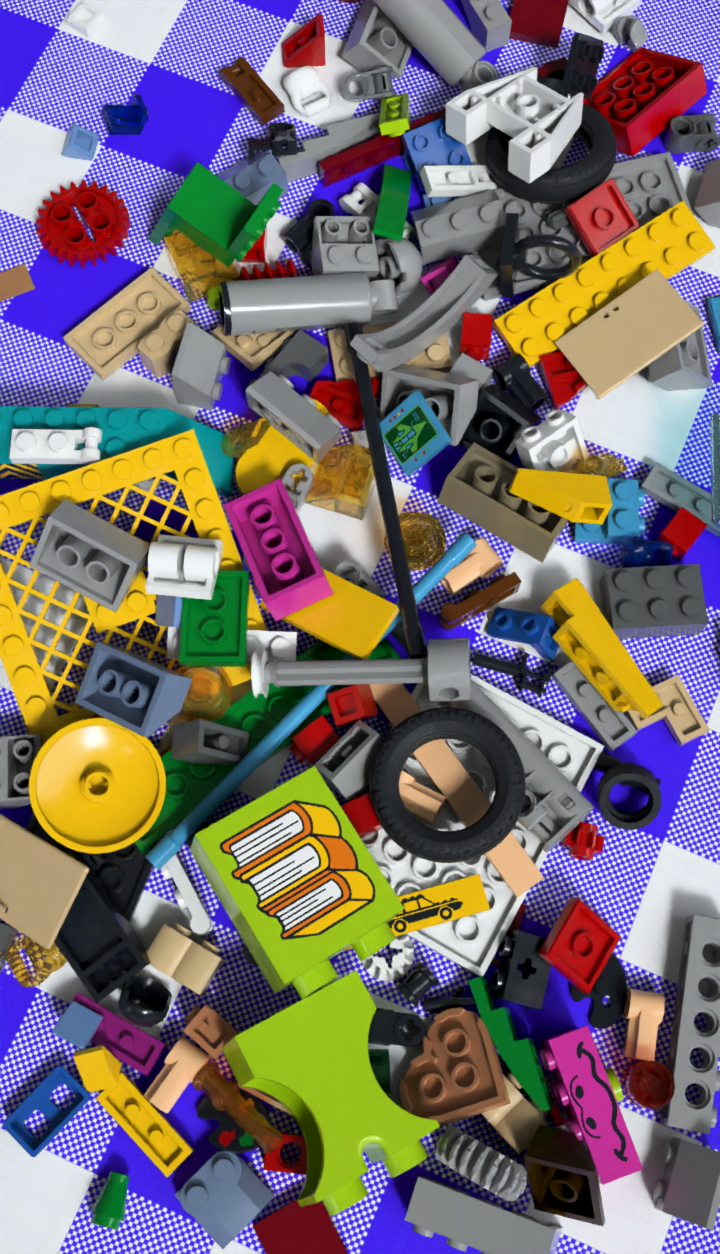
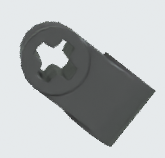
[342,66,397,102]
[663,113,720,154]

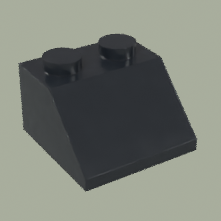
[459,384,543,462]

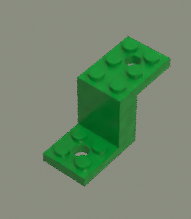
[148,162,283,268]

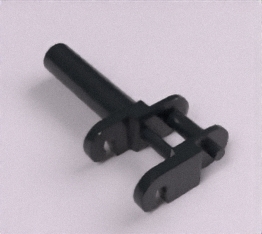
[472,653,555,698]

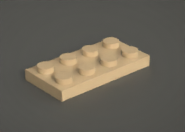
[63,267,191,381]
[328,321,453,383]

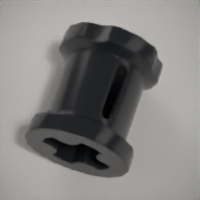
[395,961,440,1007]

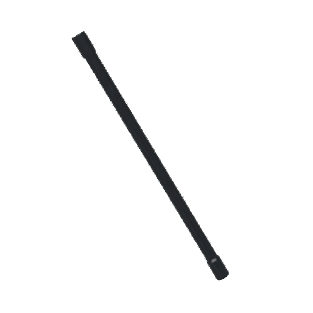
[344,322,428,658]

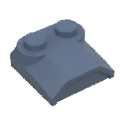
[175,1149,275,1250]

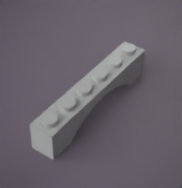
[461,0,512,53]

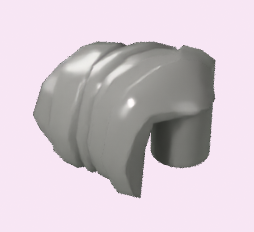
[616,16,648,50]

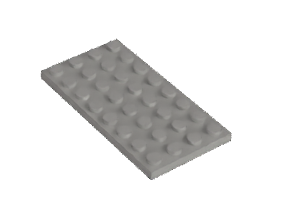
[454,152,694,301]

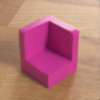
[420,256,458,296]

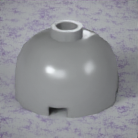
[373,237,423,296]

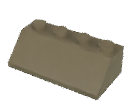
[437,442,569,563]

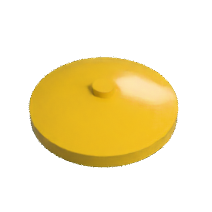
[29,718,166,854]

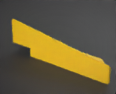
[540,578,663,719]

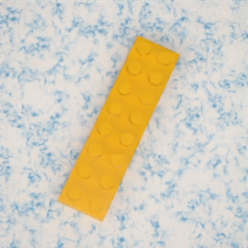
[492,201,716,368]

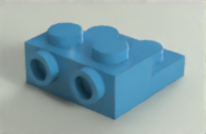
[574,478,645,545]

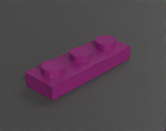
[69,992,167,1076]

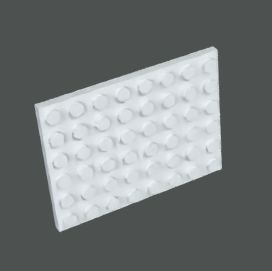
[353,674,604,977]

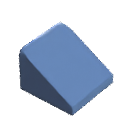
[61,123,99,161]
[155,595,182,627]
[52,1001,103,1049]

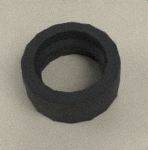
[597,763,661,830]

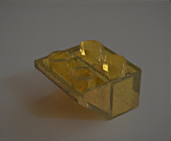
[305,444,376,520]

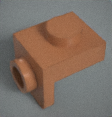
[183,1004,239,1060]

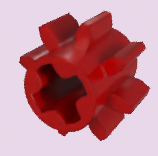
[562,822,605,861]

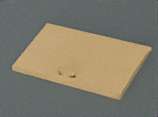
[555,269,705,400]
[0,814,89,949]

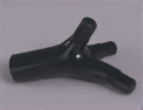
[424,986,475,1012]

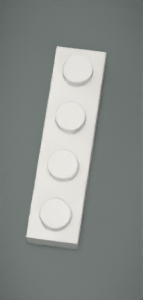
[167,626,297,663]

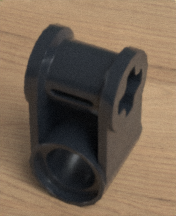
[368,1008,426,1047]

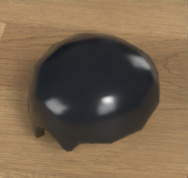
[118,975,172,1027]

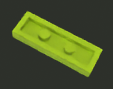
[379,93,410,137]

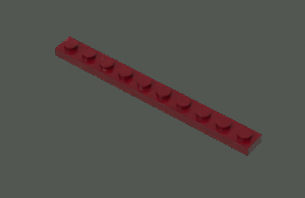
[319,57,568,188]

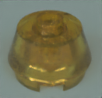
[384,511,446,571]
[176,666,233,722]

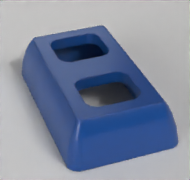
[3,1066,90,1157]

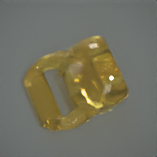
[221,417,271,459]
[6,936,67,988]

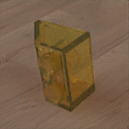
[164,232,239,303]

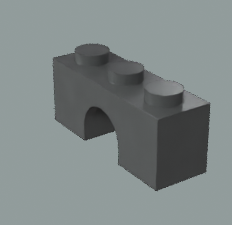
[245,329,329,410]

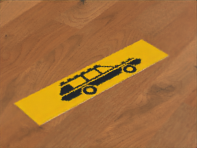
[344,874,490,951]

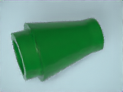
[90,1171,130,1230]

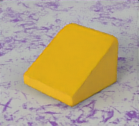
[73,1045,122,1093]

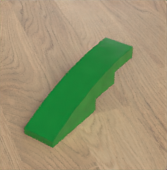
[373,164,412,242]
[468,977,554,1111]

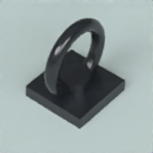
[500,213,581,298]

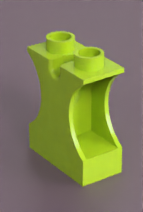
[221,970,440,1217]

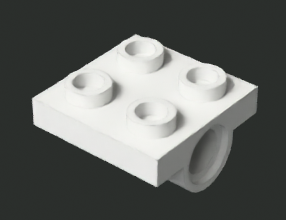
[568,0,642,33]
[145,534,224,600]

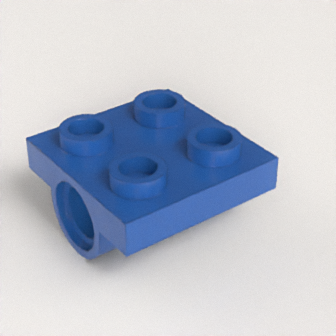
[400,116,472,190]

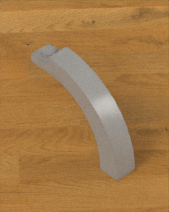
[350,255,498,372]

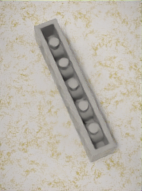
[660,914,720,1135]

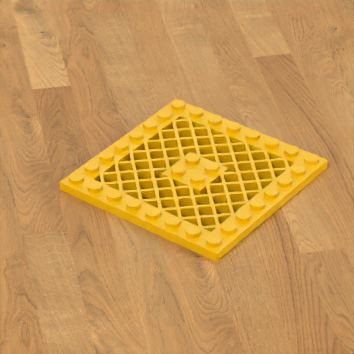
[0,429,272,746]

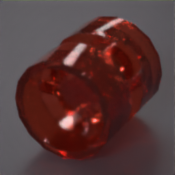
[620,1061,675,1109]

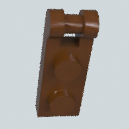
[218,56,285,126]
[439,572,522,631]

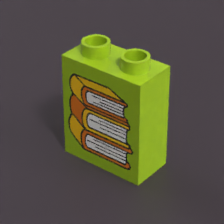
[190,766,405,999]

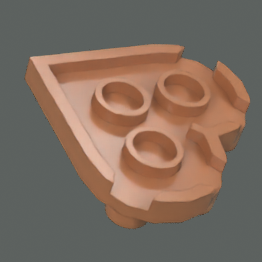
[399,1007,511,1126]

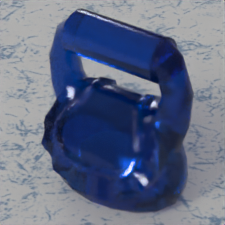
[620,536,674,568]

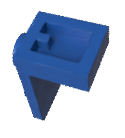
[486,607,560,660]

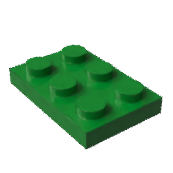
[179,571,250,667]

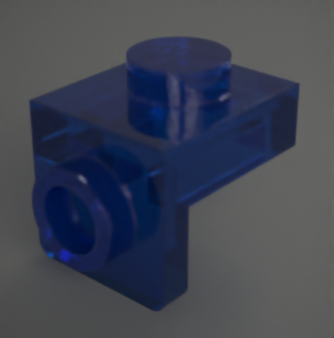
[101,94,149,135]

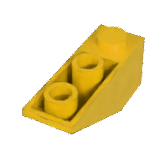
[508,468,613,525]

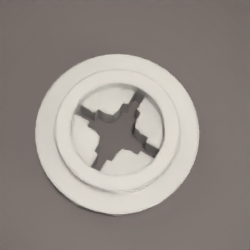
[362,934,414,981]

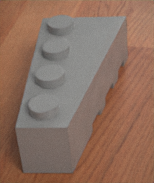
[405,1176,562,1254]

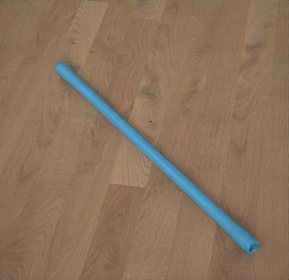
[145,533,477,870]

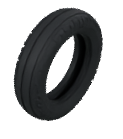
[486,103,617,204]
[369,707,526,863]

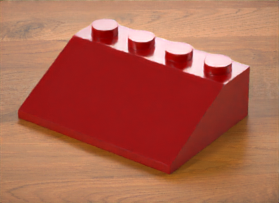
[583,47,707,157]

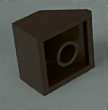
[524,1124,605,1226]

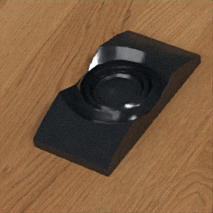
[54,852,151,1003]

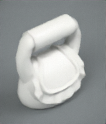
[283,65,332,117]

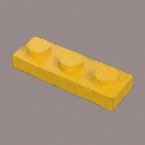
[96,1072,194,1177]

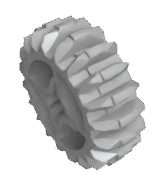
[434,1126,528,1202]

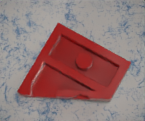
[539,351,588,410]
[309,378,382,431]

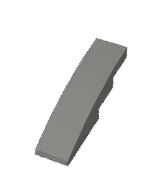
[278,112,381,183]

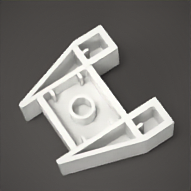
[445,67,584,184]

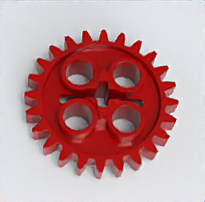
[36,180,131,268]

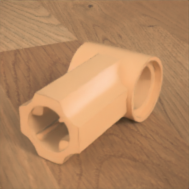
[441,538,503,596]
[399,771,446,823]
[623,988,665,1062]
[144,1037,210,1114]

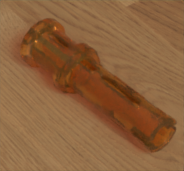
[192,1062,283,1153]

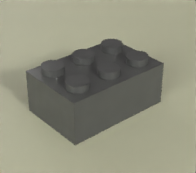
[600,564,708,639]

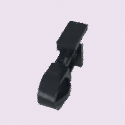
[248,123,297,161]

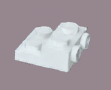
[515,409,591,474]

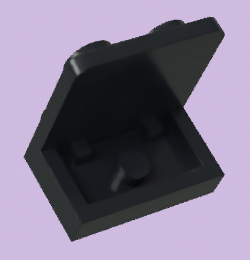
[537,32,604,100]

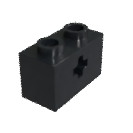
[491,930,551,1010]

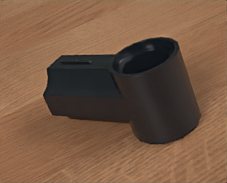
[283,199,334,255]
[492,353,548,412]

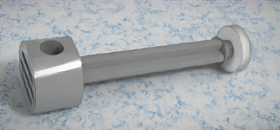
[251,638,471,702]

